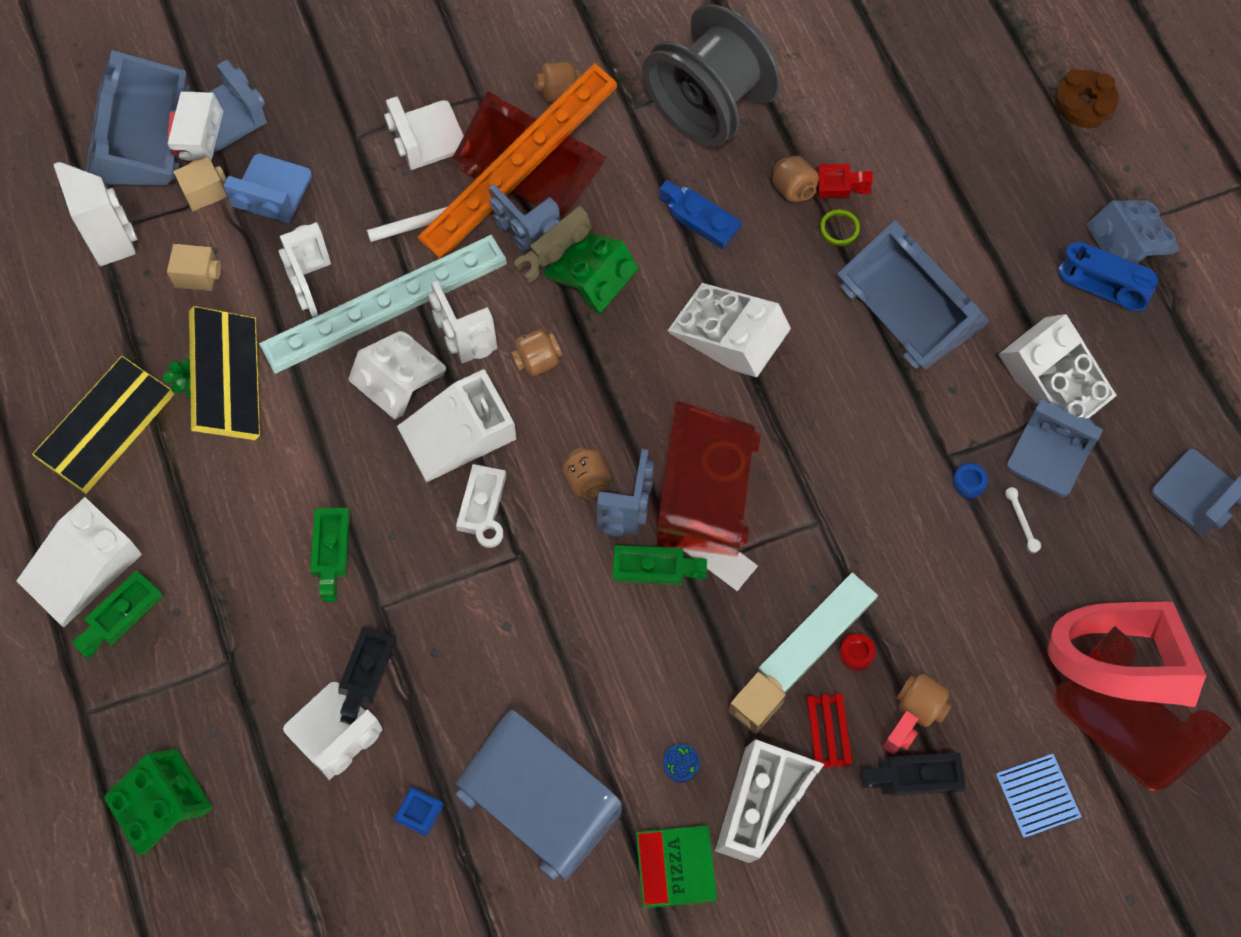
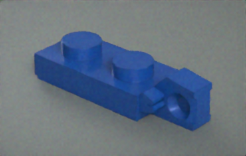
[659,180,742,249]

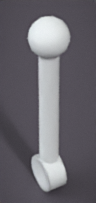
[1005,487,1041,554]

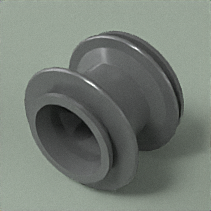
[642,4,781,147]

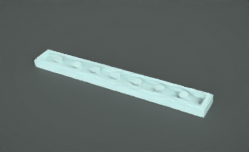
[259,234,507,374]

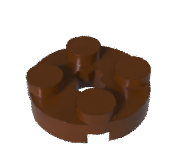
[1055,69,1119,128]

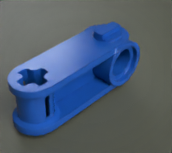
[1058,242,1158,311]

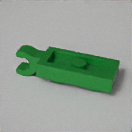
[310,508,350,602]
[612,545,707,585]
[72,570,163,659]

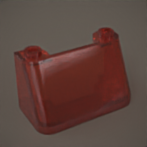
[452,91,606,219]
[657,401,761,557]
[1054,626,1232,791]

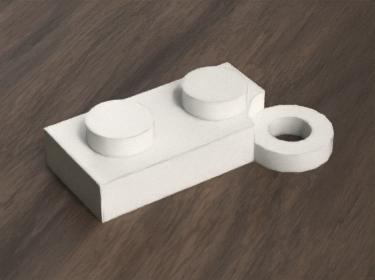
[456,464,506,548]

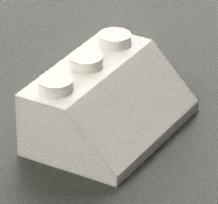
[53,162,138,267]

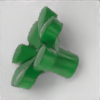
[163,357,191,398]

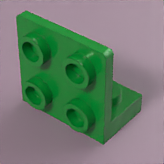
[104,749,213,856]

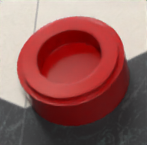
[839,634,876,671]

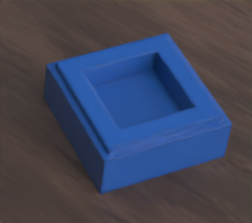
[394,787,444,837]

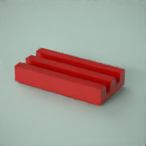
[806,693,852,769]

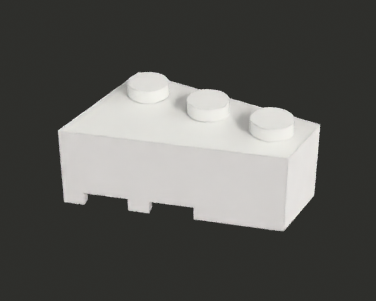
[715,740,824,863]

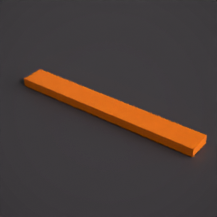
[417,63,618,259]

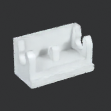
[168,92,223,161]

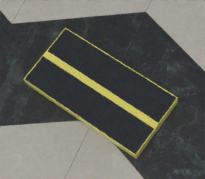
[189,306,260,440]
[32,356,174,494]

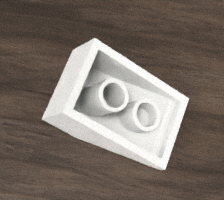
[17,497,142,627]

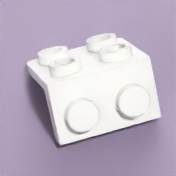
[384,96,467,170]
[278,222,331,318]
[428,280,498,364]
[348,331,446,420]
[283,682,383,780]

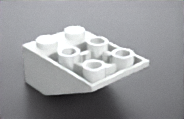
[668,283,791,377]
[998,314,1117,419]
[397,369,516,483]

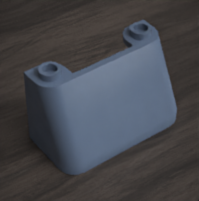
[85,50,189,185]
[837,220,990,370]
[454,709,622,882]

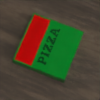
[636,826,717,909]

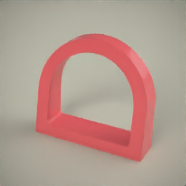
[1047,601,1206,707]

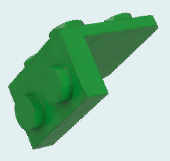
[544,232,639,313]

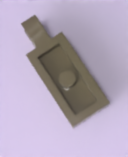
[514,206,592,283]

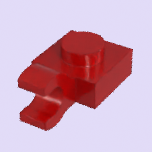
[818,164,873,198]

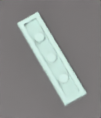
[758,572,878,693]

